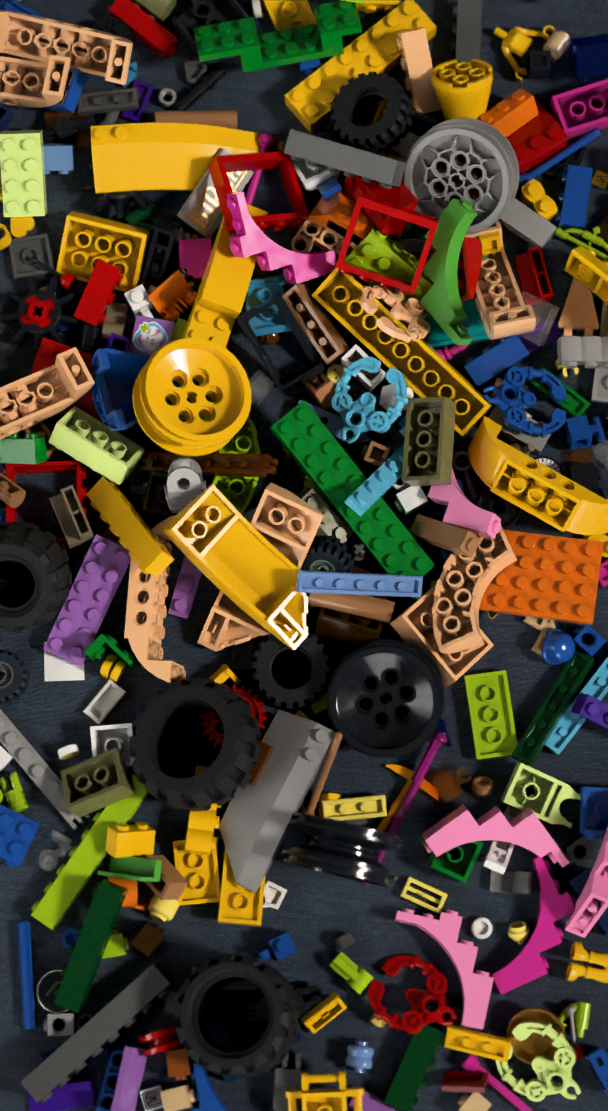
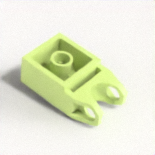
[500,762,580,828]

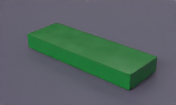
[529,366,591,417]

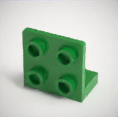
[85,633,136,669]

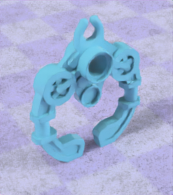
[331,357,409,444]

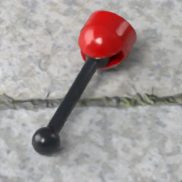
[30,256,77,291]

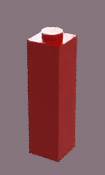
[108,0,179,60]

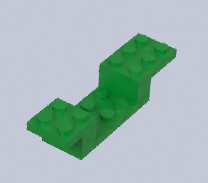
[193,0,362,73]

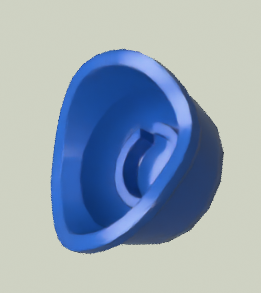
[542,628,575,665]

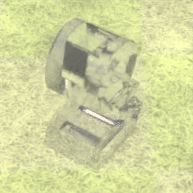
[39,829,73,871]

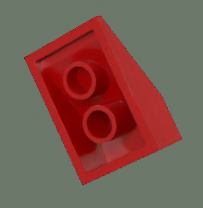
[432,237,482,302]

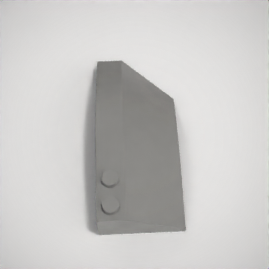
[219,709,336,894]

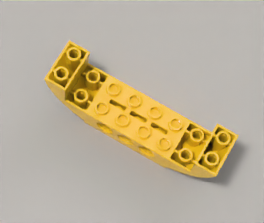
[468,416,608,535]

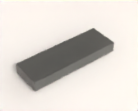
[77,87,139,115]

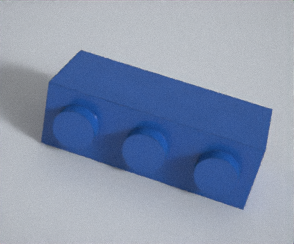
[555,165,593,230]
[463,335,530,390]

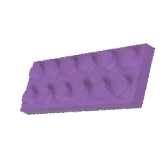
[43,534,131,667]

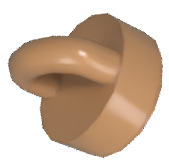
[472,776,494,798]

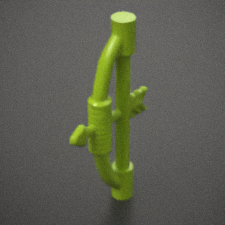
[555,226,608,262]

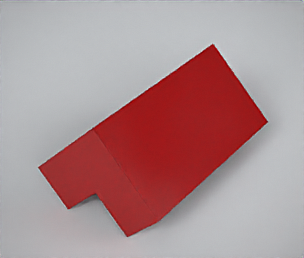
[513,246,553,306]

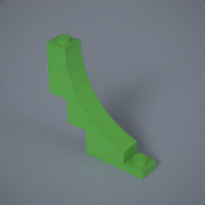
[420,198,477,346]

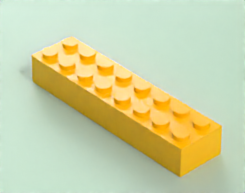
[285,0,437,134]

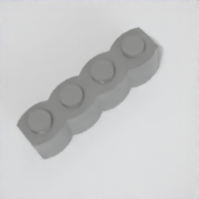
[557,336,608,369]

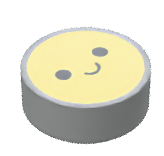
[326,364,344,385]

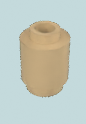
[543,30,571,62]

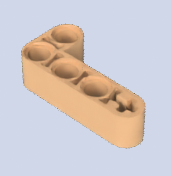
[291,219,357,260]

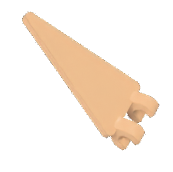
[558,278,599,336]

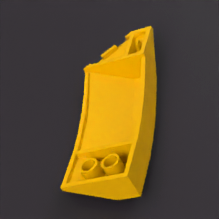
[90,123,260,193]
[564,246,608,306]
[162,484,308,650]

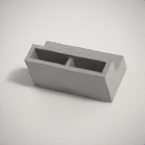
[499,198,557,250]

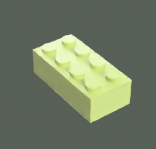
[0,130,47,217]
[49,406,145,485]

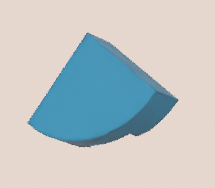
[122,62,137,88]

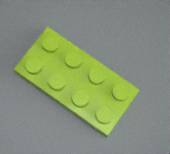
[464,670,518,760]

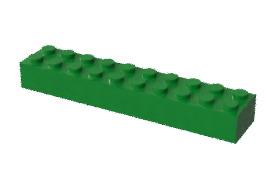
[269,400,435,576]

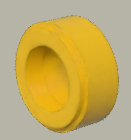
[110,660,127,682]

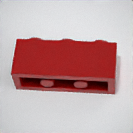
[73,259,124,327]

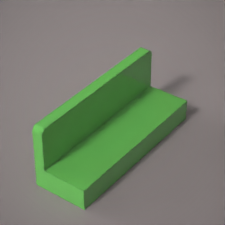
[97,856,162,882]

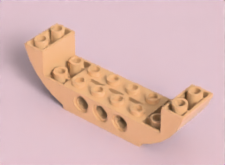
[124,515,186,683]

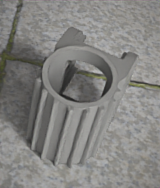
[164,457,206,513]

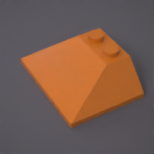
[308,176,395,239]

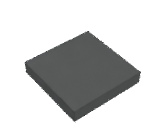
[9,233,54,280]

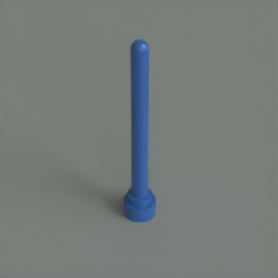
[518,128,601,189]

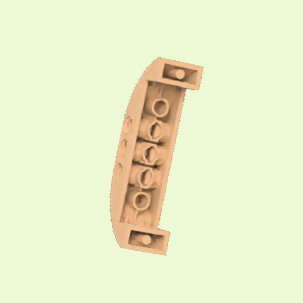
[0,10,133,85]
[0,55,71,108]
[465,219,536,340]
[0,347,95,440]

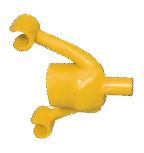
[493,25,555,83]

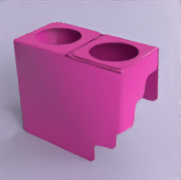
[178,238,212,280]

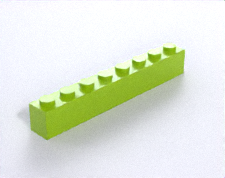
[31,773,149,930]

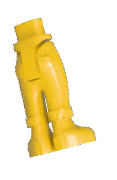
[566,941,608,984]

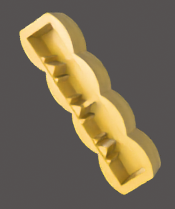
[185,766,222,855]

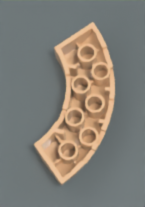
[432,526,517,654]

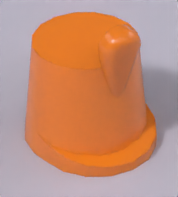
[107,877,147,910]

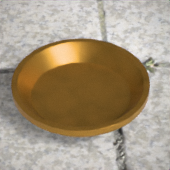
[506,1007,566,1065]

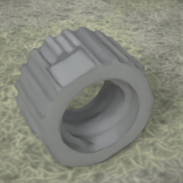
[158,88,177,109]

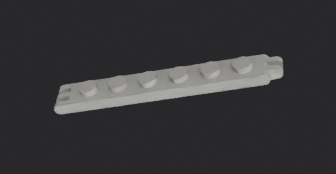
[0,709,91,830]

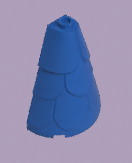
[90,348,200,431]

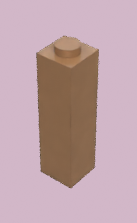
[409,514,481,558]

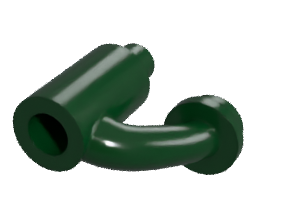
[124,201,161,231]

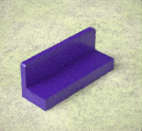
[25,1080,95,1111]

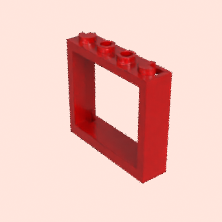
[208,151,309,233]
[335,193,440,295]
[5,460,88,547]

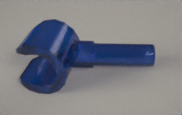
[435,719,452,747]

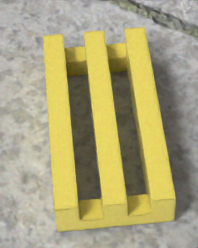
[400,877,448,914]

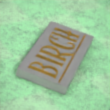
[176,148,254,238]

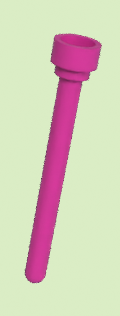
[245,133,275,205]
[461,1054,534,1111]

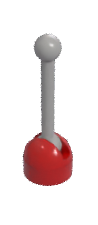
[566,1006,584,1059]

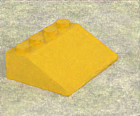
[56,211,151,292]

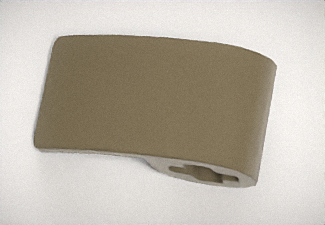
[102,303,128,341]

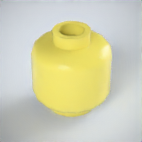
[148,894,179,923]

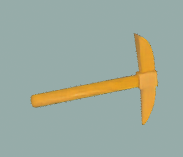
[376,764,439,832]

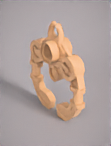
[360,285,431,342]

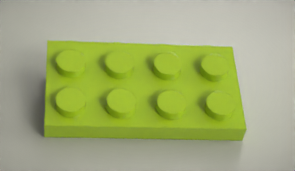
[344,226,434,301]

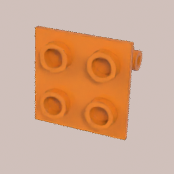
[147,270,197,322]

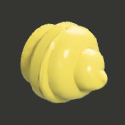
[508,921,530,945]

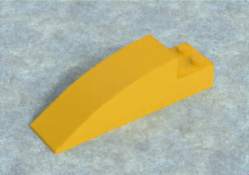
[182,204,268,348]

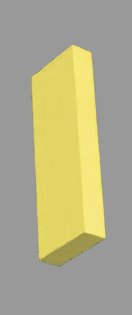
[321,795,387,821]

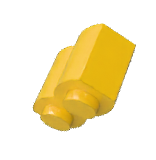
[520,179,558,222]

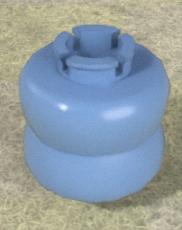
[345,1040,374,1073]

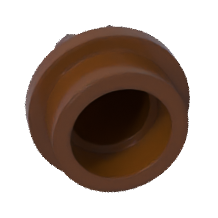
[260,333,280,345]

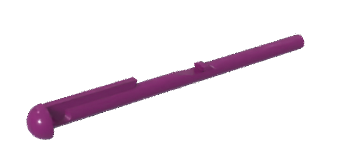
[363,732,447,886]

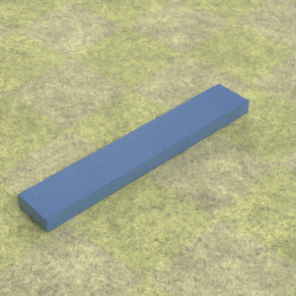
[296,570,423,597]

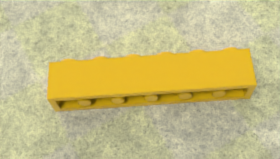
[86,476,174,577]

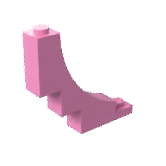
[427,467,501,539]
[421,804,570,868]
[565,826,608,938]

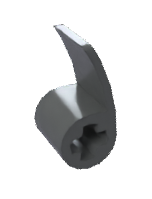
[490,870,533,895]

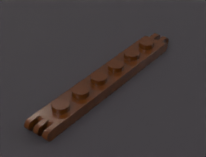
[136,451,278,477]

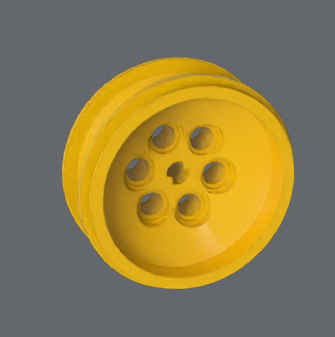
[132,338,252,457]

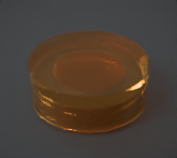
[570,448,592,465]

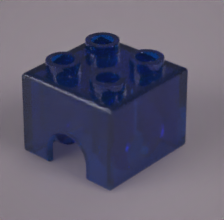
[568,34,608,82]

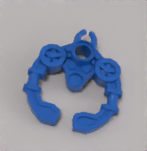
[483,366,566,438]

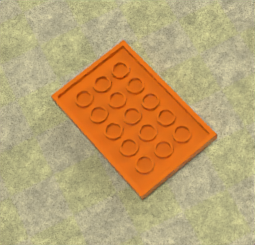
[479,530,604,625]

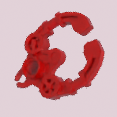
[368,955,457,1035]

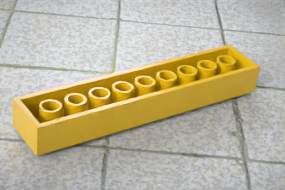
[311,268,494,437]

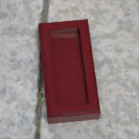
[441,1071,489,1093]

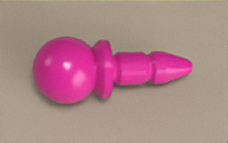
[435,345,467,361]

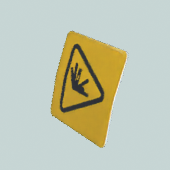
[591,170,608,189]

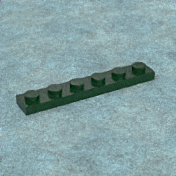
[512,649,595,767]

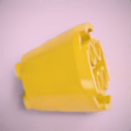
[431,59,493,121]

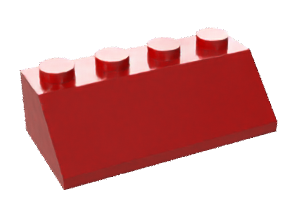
[342,154,419,235]

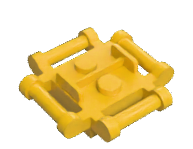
[285,1071,364,1111]

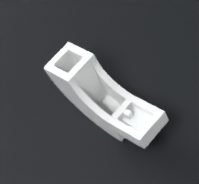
[483,805,523,874]

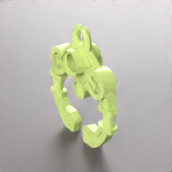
[496,1021,581,1102]

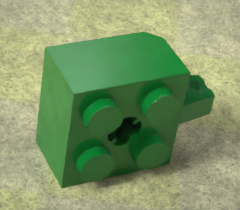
[418,835,484,883]

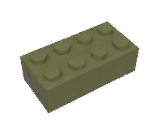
[402,396,456,486]

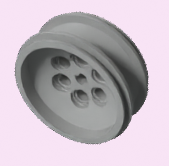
[403,118,520,235]

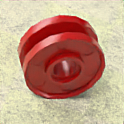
[139,1026,183,1057]

